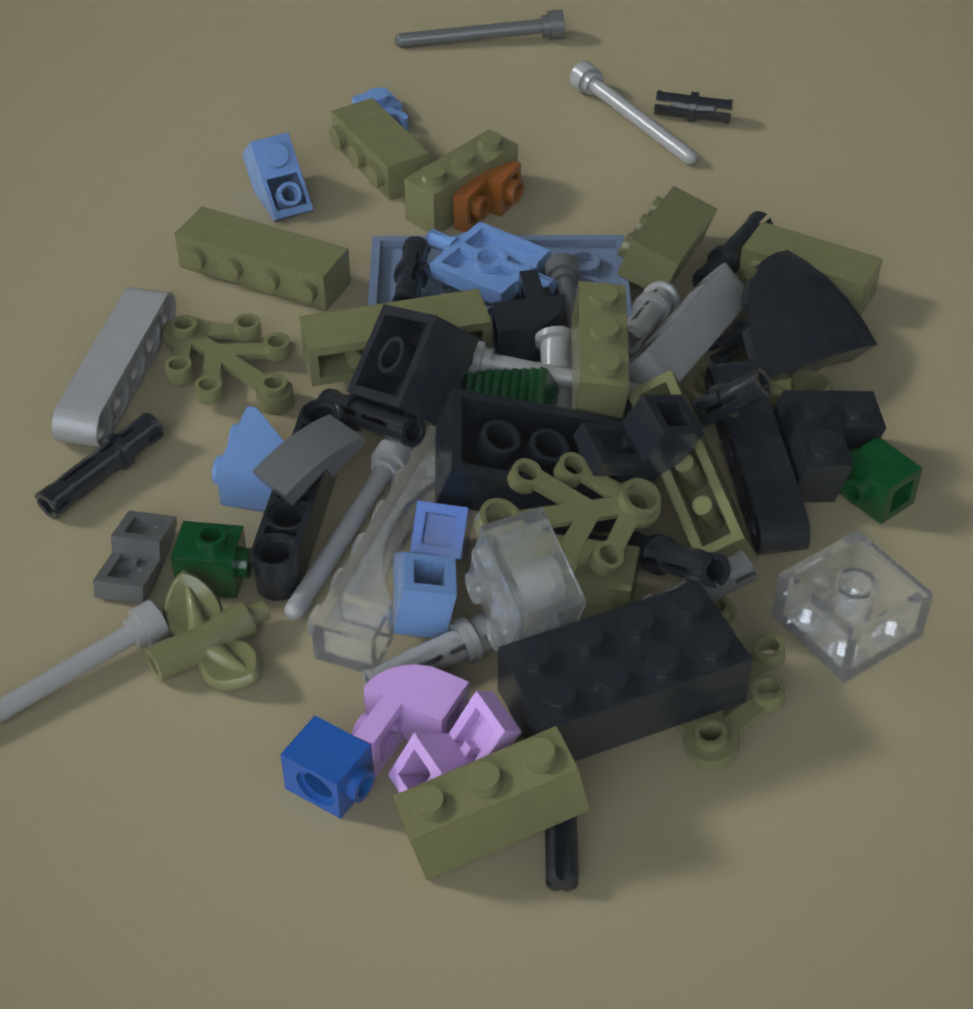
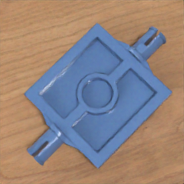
[425,221,557,304]

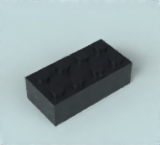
[435,388,637,533]
[497,581,753,761]

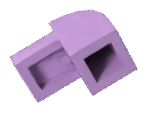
[352,664,469,778]
[388,691,522,793]

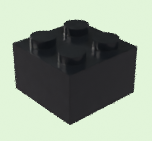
[347,304,480,426]

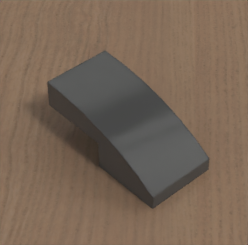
[252,414,366,505]
[93,510,177,604]

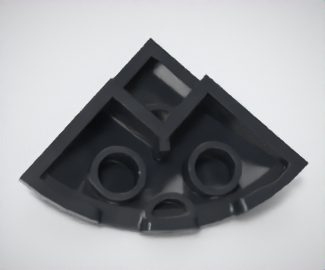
[741,250,878,382]

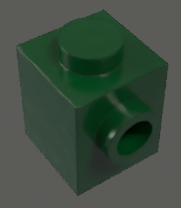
[839,437,923,524]
[170,521,253,598]

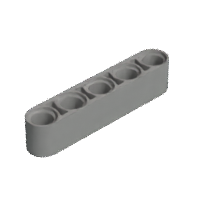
[629,263,744,383]
[52,287,176,448]

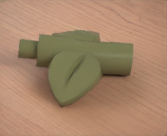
[144,570,271,691]

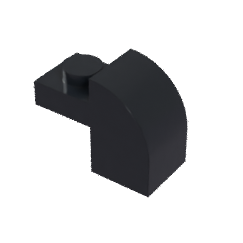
[492,269,564,362]
[572,394,704,483]

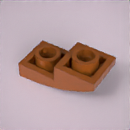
[453,161,524,232]

